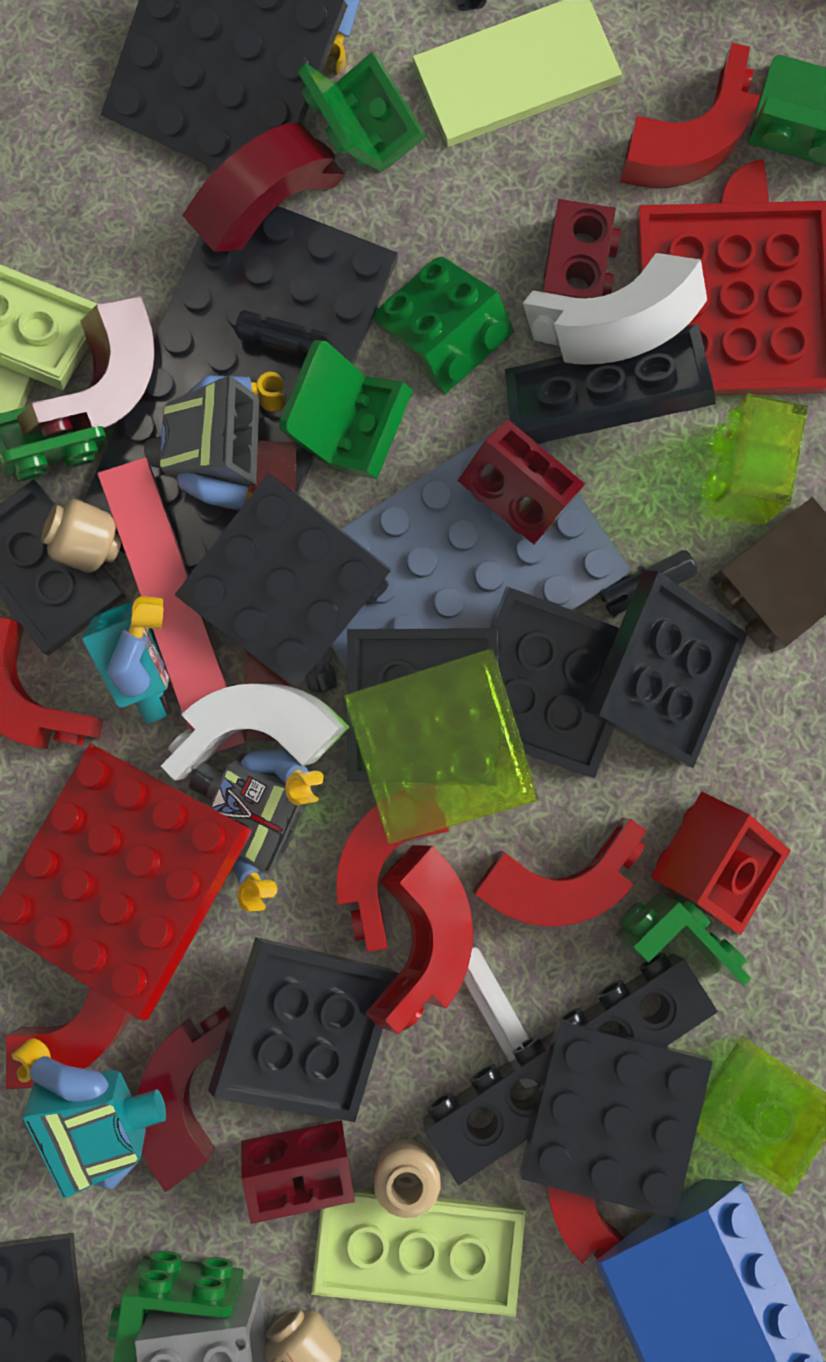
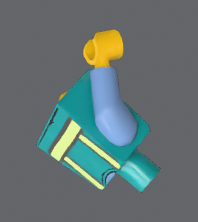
[82,595,172,723]
[11,1038,166,1199]

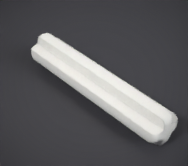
[463,946,537,1088]

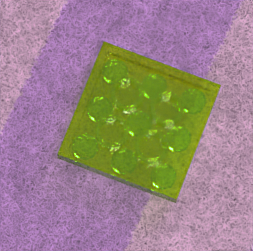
[344,649,539,844]

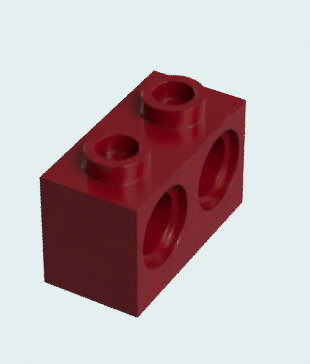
[541,199,621,299]
[457,420,585,545]
[241,1120,355,1224]

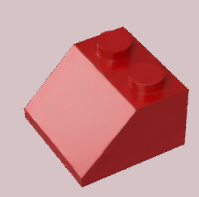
[651,791,791,935]

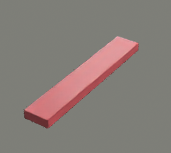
[98,457,246,753]

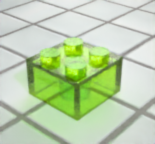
[701,393,808,526]
[697,1035,826,1197]

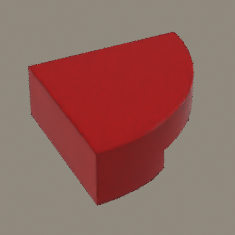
[719,159,769,203]

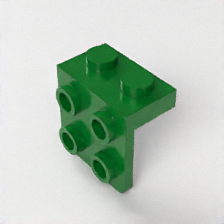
[297,52,426,172]
[747,55,826,166]
[373,257,514,395]
[279,340,413,479]
[0,406,106,482]
[615,893,751,987]
[108,1251,244,1362]

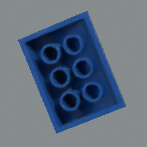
[595,1179,825,1362]

